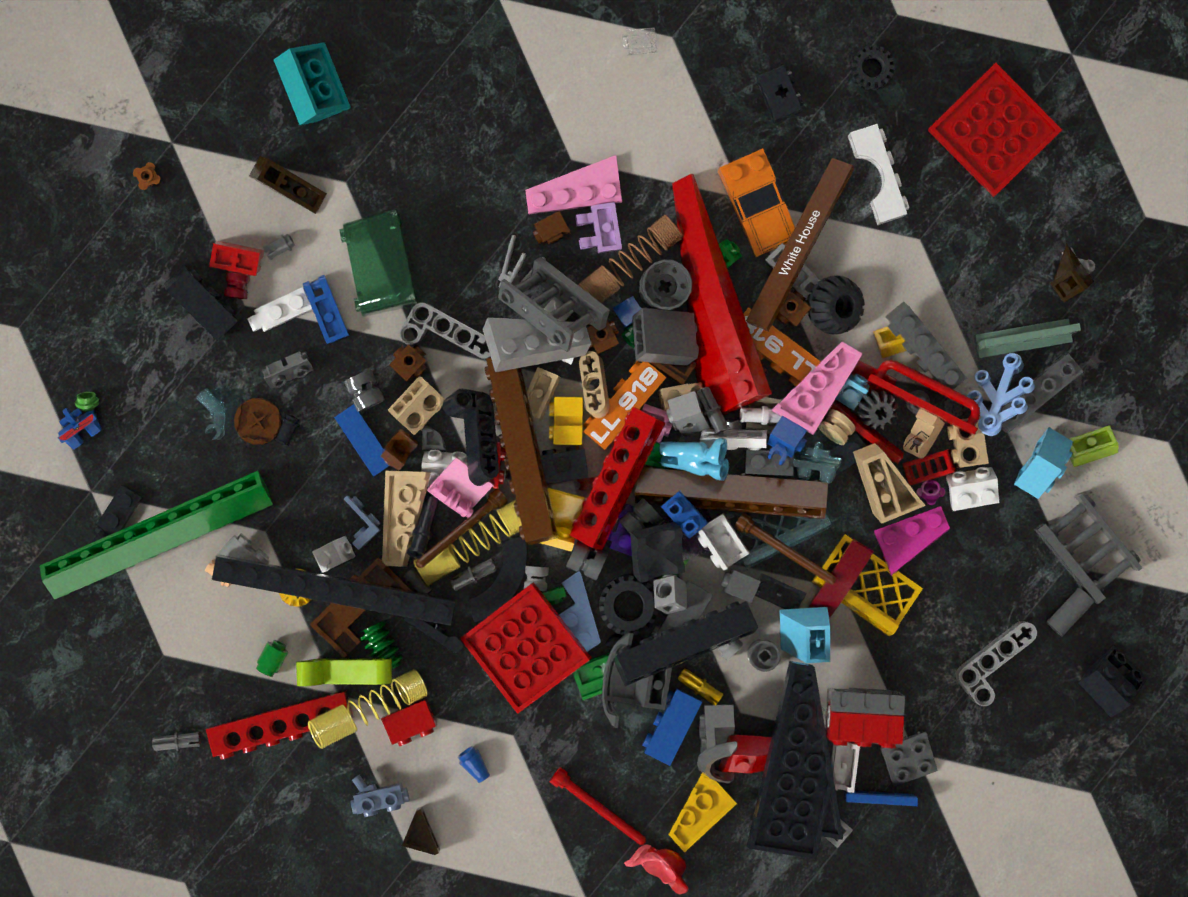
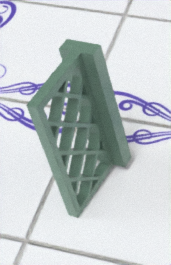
[974,319,1081,359]

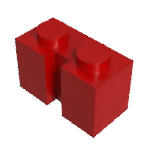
[381,698,438,747]

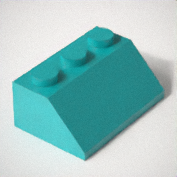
[274,42,351,125]

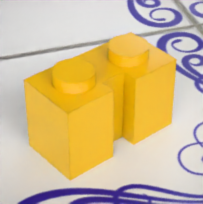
[549,397,583,445]

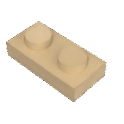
[527,367,561,420]

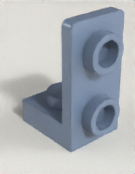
[344,496,381,550]

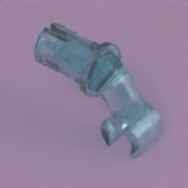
[196,388,226,440]

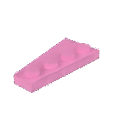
[525,155,622,214]
[772,342,863,435]

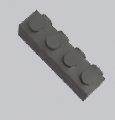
[885,302,967,389]

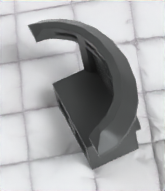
[602,633,672,728]
[697,705,737,783]

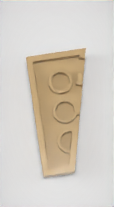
[382,471,431,567]

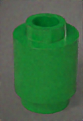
[256,640,288,677]

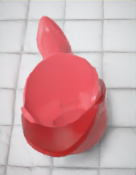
[624,844,689,894]

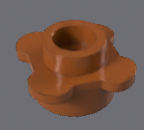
[133,162,161,190]

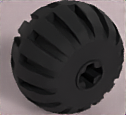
[807,275,865,335]

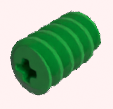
[360,621,403,669]

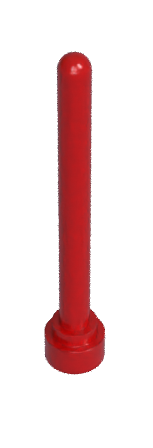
[549,767,646,845]

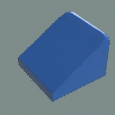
[613,296,641,328]

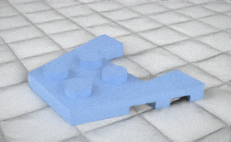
[559,571,601,652]

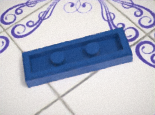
[334,404,389,477]
[843,790,918,806]

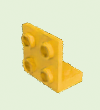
[541,488,585,552]

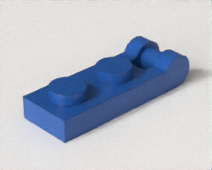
[302,274,350,344]

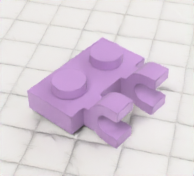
[575,202,622,253]

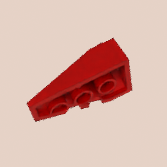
[719,735,772,773]

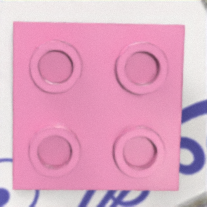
[427,457,494,518]

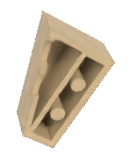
[853,443,925,523]

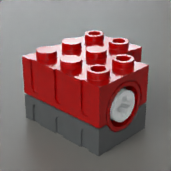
[825,688,905,748]

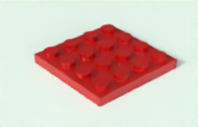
[928,63,1062,197]
[460,582,592,714]

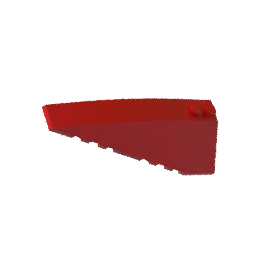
[672,174,772,416]

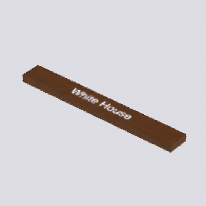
[746,158,854,332]

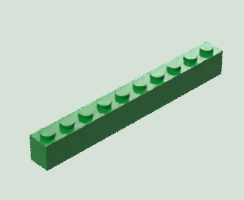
[40,471,273,599]

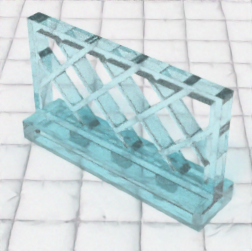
[725,475,832,569]

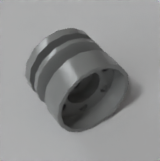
[638,260,692,311]

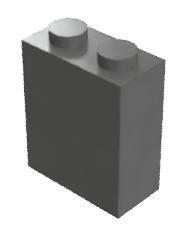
[632,308,699,366]

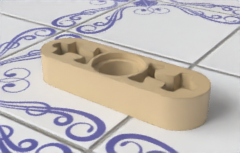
[579,351,610,418]

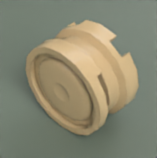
[818,409,856,445]

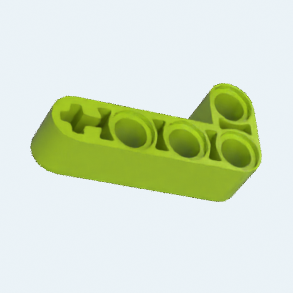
[296,658,392,686]

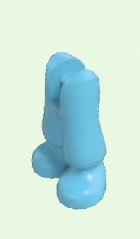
[660,438,729,481]

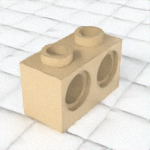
[388,376,445,435]
[947,417,989,468]

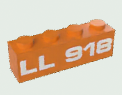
[744,307,821,387]
[583,361,666,450]

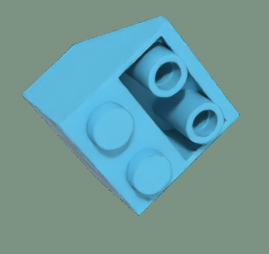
[780,607,830,663]

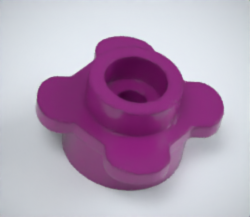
[916,480,945,505]

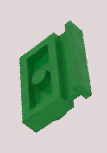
[573,653,610,700]

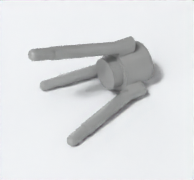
[498,235,546,287]

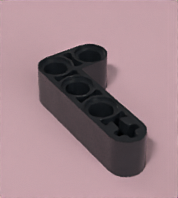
[442,388,499,486]

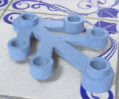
[967,353,1035,436]

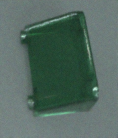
[339,209,418,317]

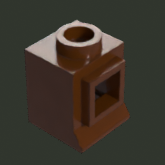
[533,211,571,245]

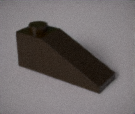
[249,156,327,214]

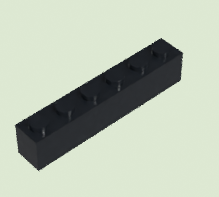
[613,601,758,686]

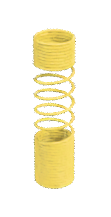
[413,500,522,586]
[308,669,428,749]

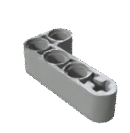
[400,303,491,360]
[956,621,1037,706]

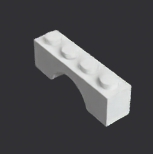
[848,124,909,225]

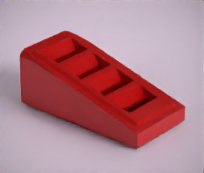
[902,449,957,486]

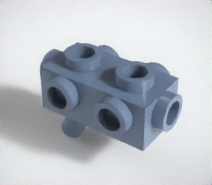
[351,775,410,817]

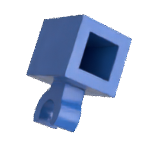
[767,416,807,465]

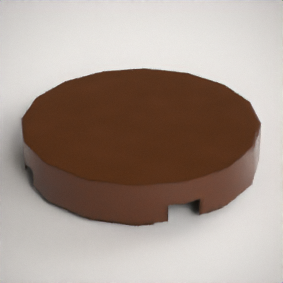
[234,398,282,445]

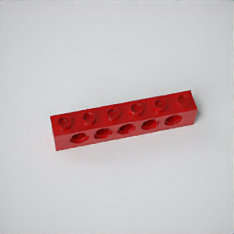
[570,407,666,550]
[206,690,354,759]

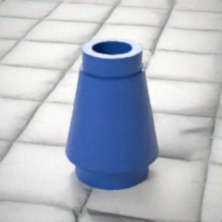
[458,746,490,783]

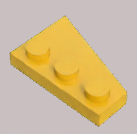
[668,773,737,852]

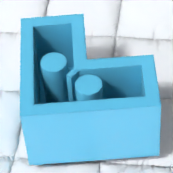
[1014,427,1073,499]

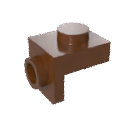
[381,429,418,471]

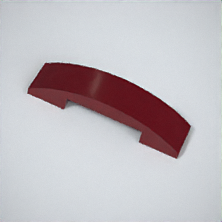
[807,539,874,619]

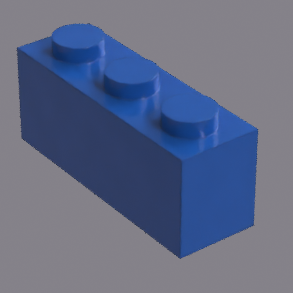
[642,688,702,766]

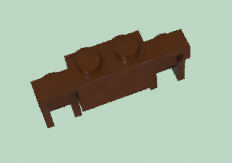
[310,558,413,658]

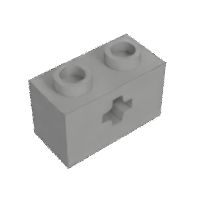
[666,391,710,437]

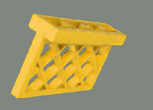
[811,534,923,636]

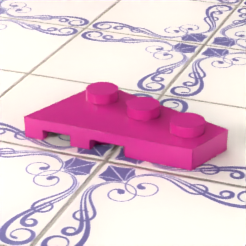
[874,506,950,576]

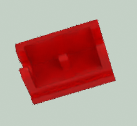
[209,241,264,276]

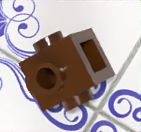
[776,290,811,328]
[587,320,619,354]
[389,344,427,382]

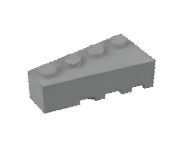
[483,318,591,372]

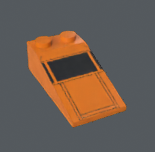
[718,149,795,257]

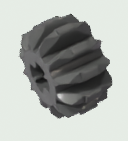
[857,389,899,430]

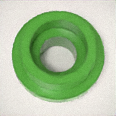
[75,392,99,411]

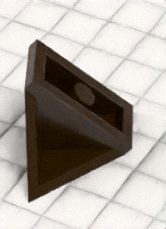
[1050,243,1094,302]
[401,806,440,855]

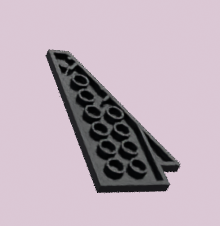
[747,661,843,859]

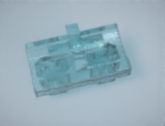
[793,442,841,483]

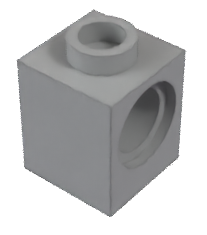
[654,574,688,614]

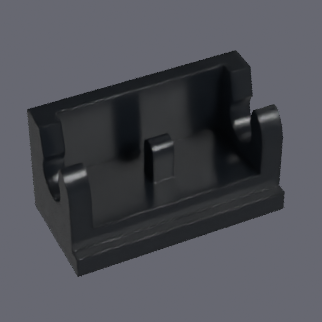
[755,573,807,609]

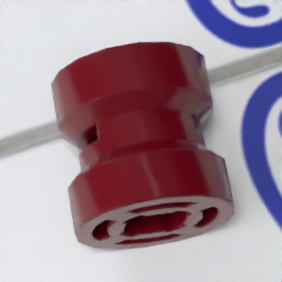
[224,273,250,299]

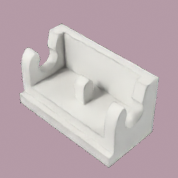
[831,742,860,793]

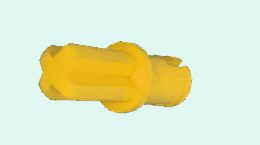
[678,669,723,705]

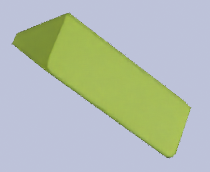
[1069,425,1119,467]

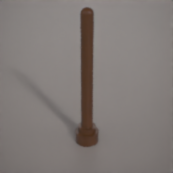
[416,489,508,568]
[734,512,836,584]

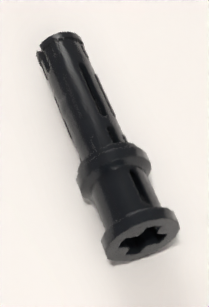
[407,490,439,559]

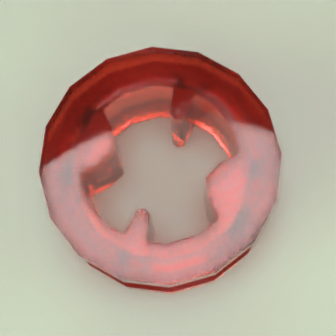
[577,477,596,491]

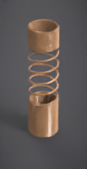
[578,215,683,303]

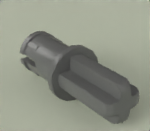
[697,387,730,434]
[449,559,496,591]
[152,731,201,751]

